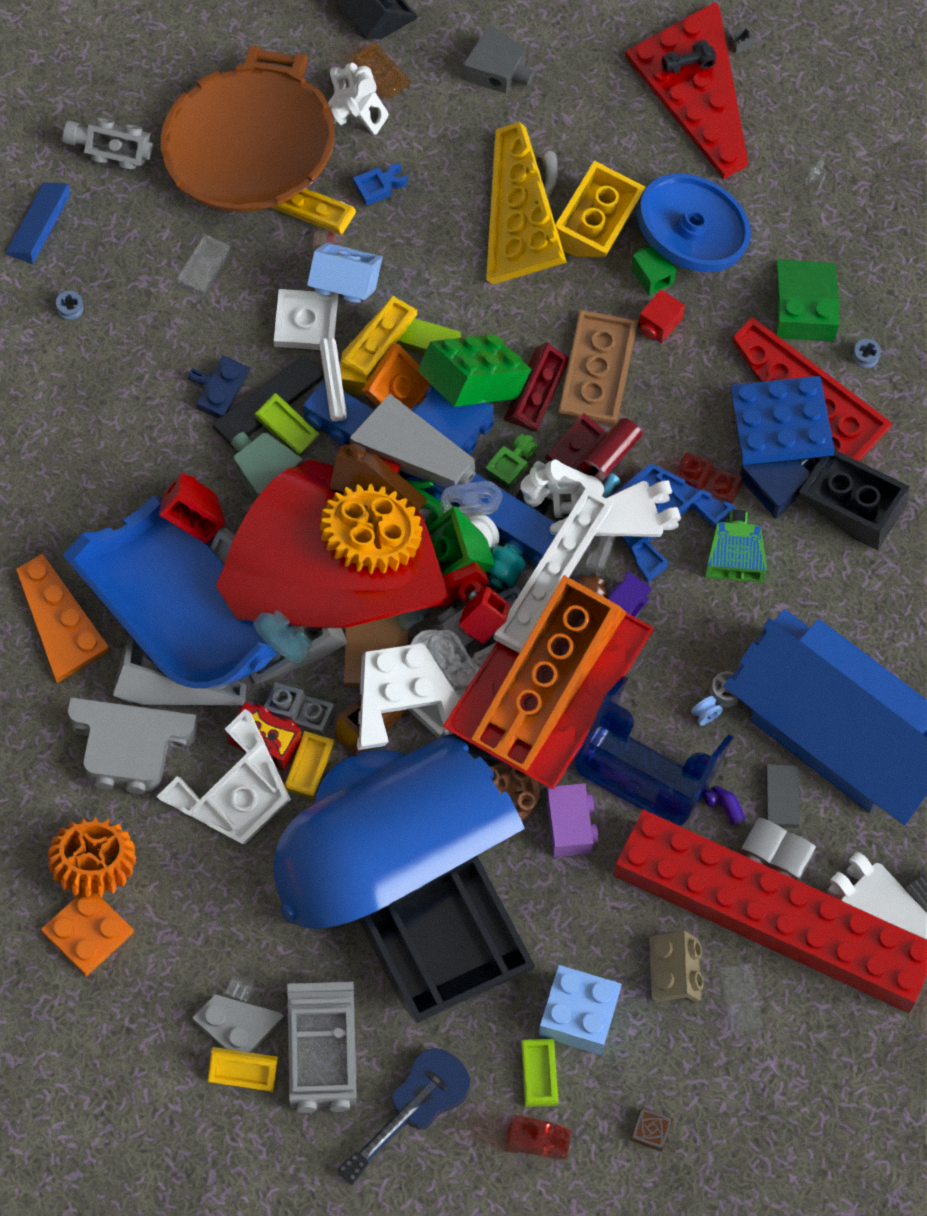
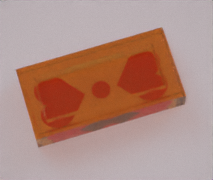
[353,42,410,100]

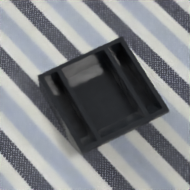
[359,856,535,1024]

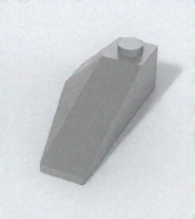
[113,634,247,705]

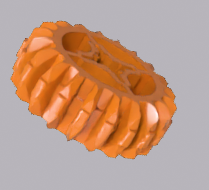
[48,816,136,899]

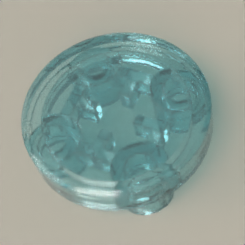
[253,610,313,664]

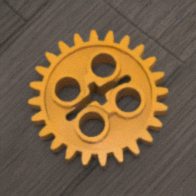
[319,484,423,574]

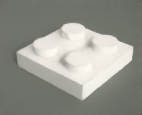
[274,289,338,350]

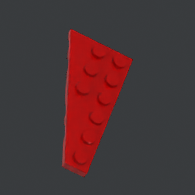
[732,317,892,464]

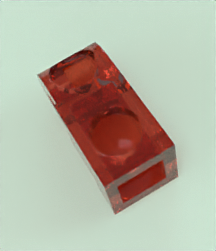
[504,1115,572,1159]

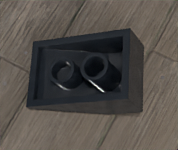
[799,449,910,550]

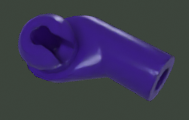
[703,786,746,825]

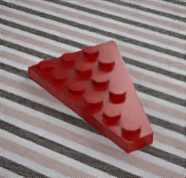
[625,2,748,179]

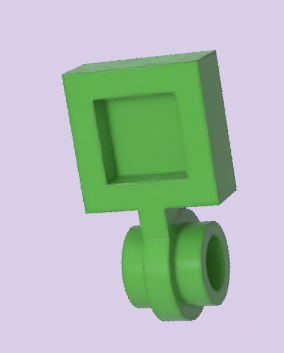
[485,434,538,489]

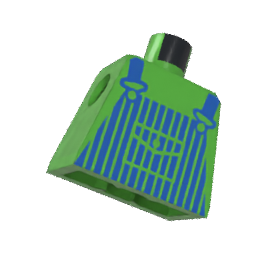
[705,510,767,583]

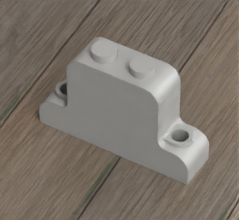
[68,698,198,794]

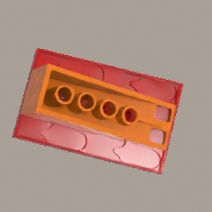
[442,575,655,790]

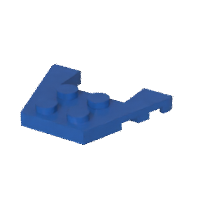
[609,463,735,584]

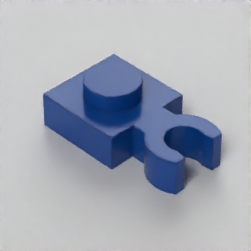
[353,163,408,206]

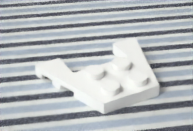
[357,643,460,750]
[157,709,291,844]

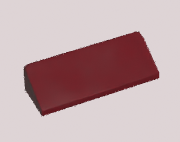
[503,342,569,432]

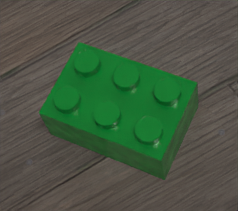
[417,334,531,407]

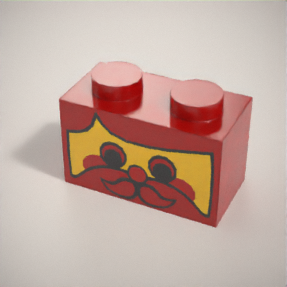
[227,702,302,771]

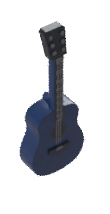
[338,1048,470,1185]

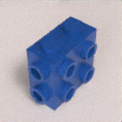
[411,385,495,455]

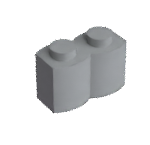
[740,817,816,881]

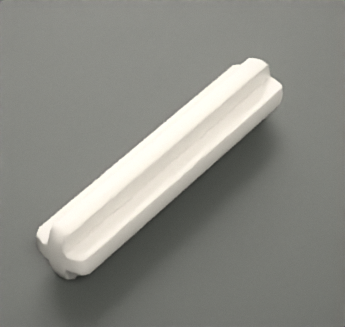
[320,338,347,422]

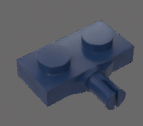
[188,355,250,419]

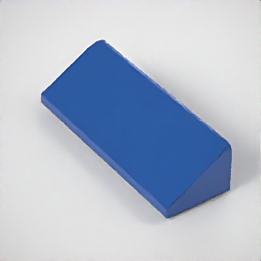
[6,182,70,264]

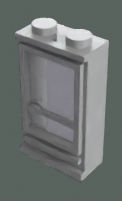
[287,982,357,1113]

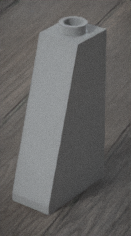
[350,394,476,492]

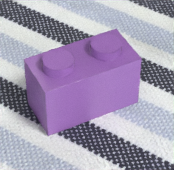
[546,783,598,857]

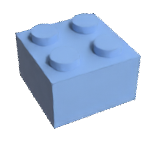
[307,242,383,302]
[538,965,622,1055]

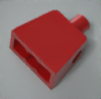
[159,473,225,544]

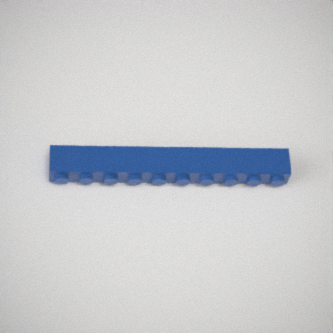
[303,379,556,568]

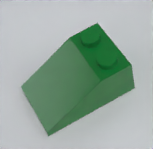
[775,259,839,342]

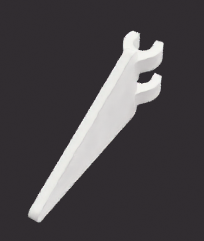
[549,481,681,537]
[828,852,927,940]

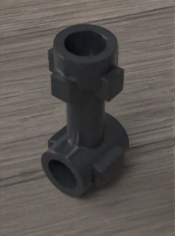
[661,40,717,74]

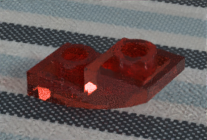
[674,452,743,504]

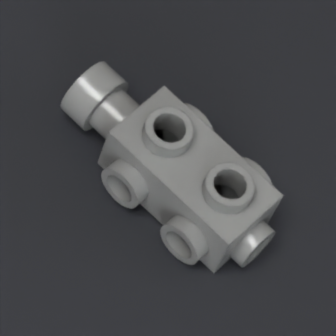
[63,118,153,169]

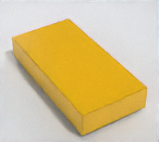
[284,731,335,799]
[207,1047,278,1092]

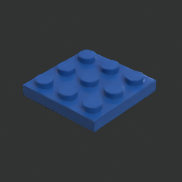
[730,376,834,465]

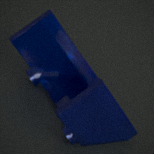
[576,676,734,826]

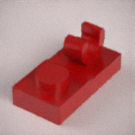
[432,562,489,609]

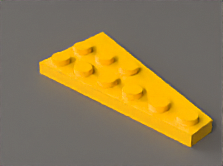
[486,122,567,285]

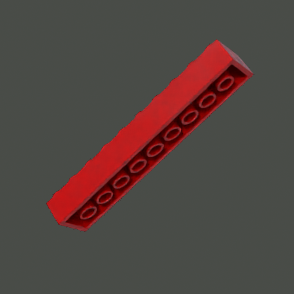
[613,810,927,1013]

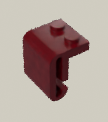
[545,413,642,482]

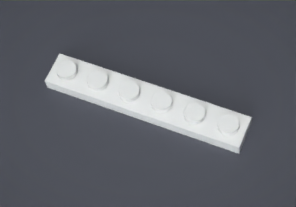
[494,488,613,653]

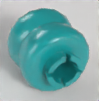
[486,543,526,591]

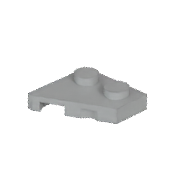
[192,994,284,1053]

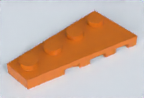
[16,553,110,683]

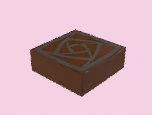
[631,1107,673,1152]

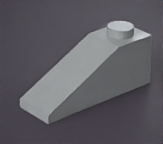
[251,626,348,684]

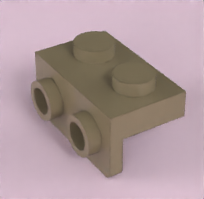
[649,930,704,1002]

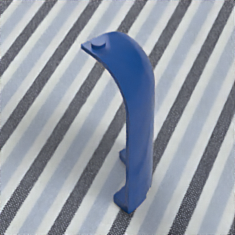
[63,495,285,689]
[274,734,525,929]

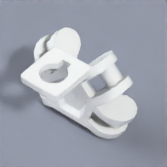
[328,62,389,135]
[520,460,604,518]

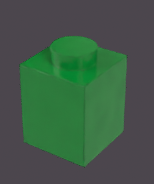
[631,246,676,296]

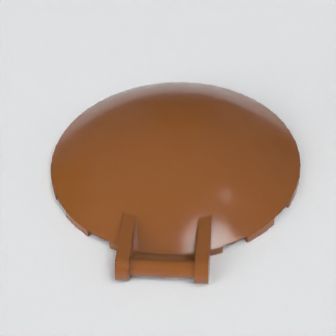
[161,45,335,212]

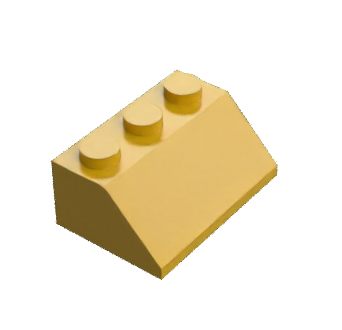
[555,160,646,257]

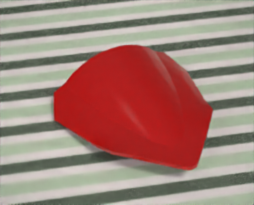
[216,459,447,628]

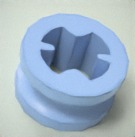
[691,696,723,726]

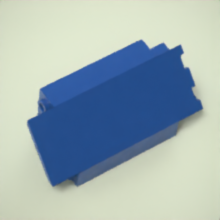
[723,609,927,826]

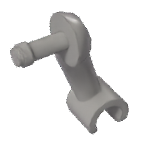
[536,150,558,206]

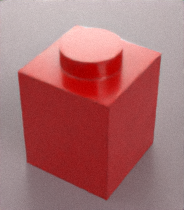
[638,289,685,343]
[459,586,511,644]

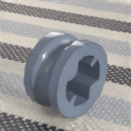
[56,291,84,320]
[853,339,881,368]

